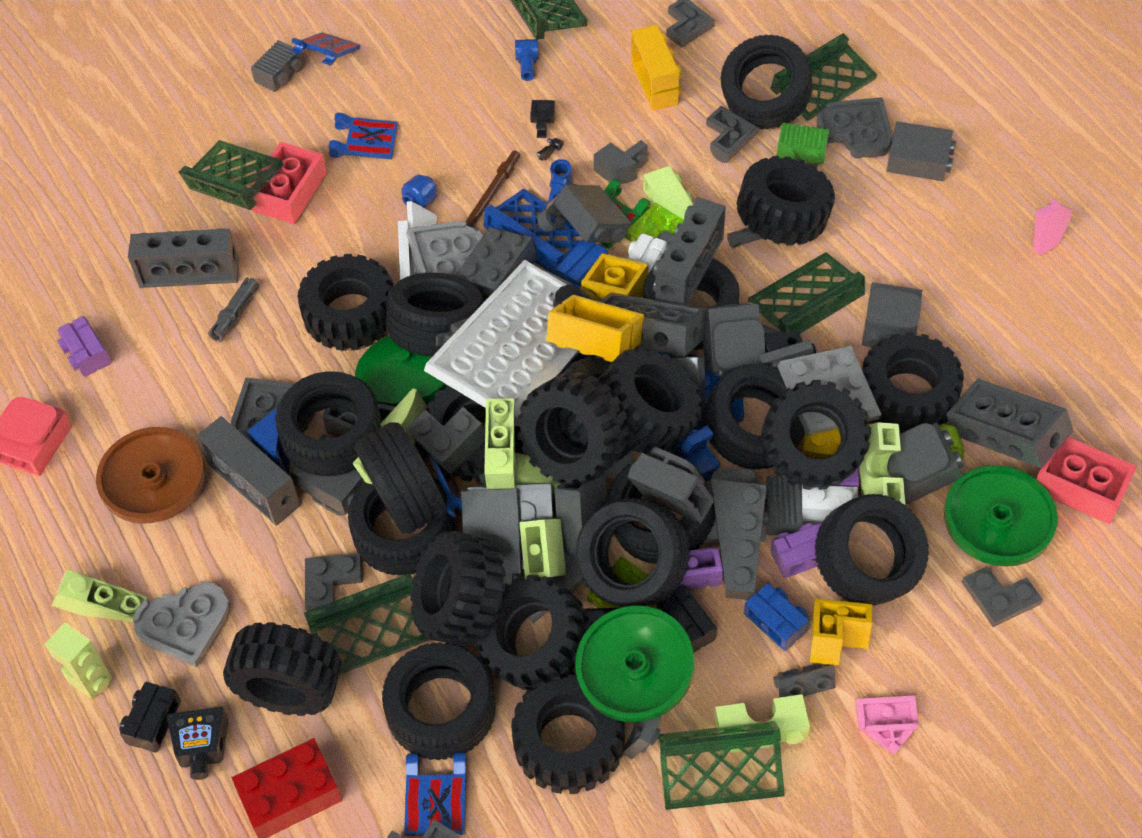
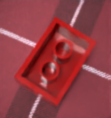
[231,738,342,838]

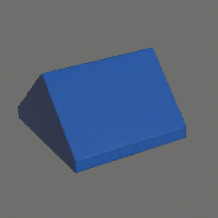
[247,408,291,475]

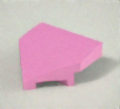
[1034,198,1073,255]
[855,695,918,755]

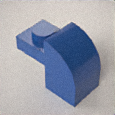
[673,426,720,482]

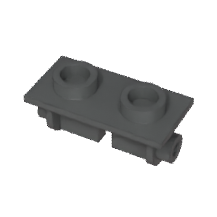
[773,663,836,698]

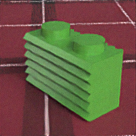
[777,122,829,164]

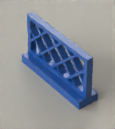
[483,189,582,275]

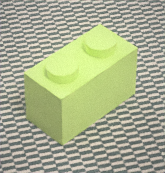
[519,519,566,579]

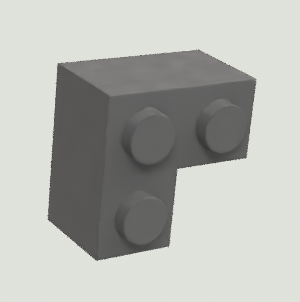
[406,407,485,474]

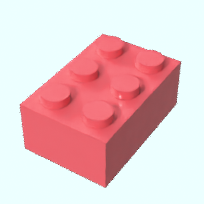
[247,141,327,224]
[1036,437,1137,524]

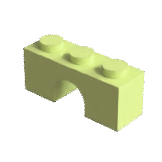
[859,422,906,505]
[44,623,112,700]
[714,694,810,753]

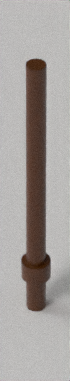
[465,150,520,228]

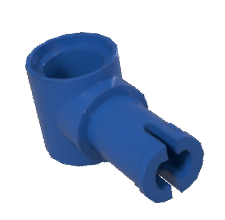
[515,39,539,81]
[547,159,573,204]

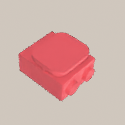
[0,397,72,476]

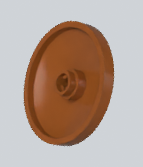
[96,427,206,524]

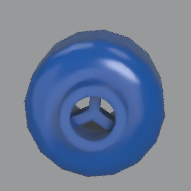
[401,174,437,208]

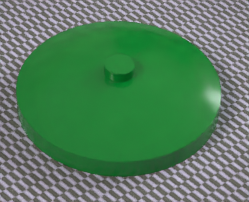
[355,336,447,407]
[944,465,1058,566]
[575,606,695,722]

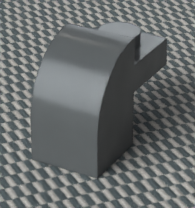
[593,140,648,184]

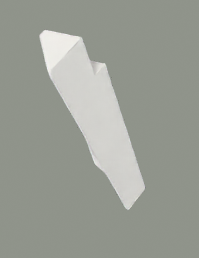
[398,201,437,280]

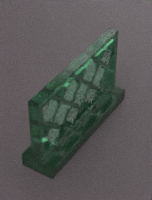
[510,0,588,40]
[770,33,877,122]
[179,140,284,210]
[748,252,865,334]
[304,573,429,674]
[657,721,785,810]

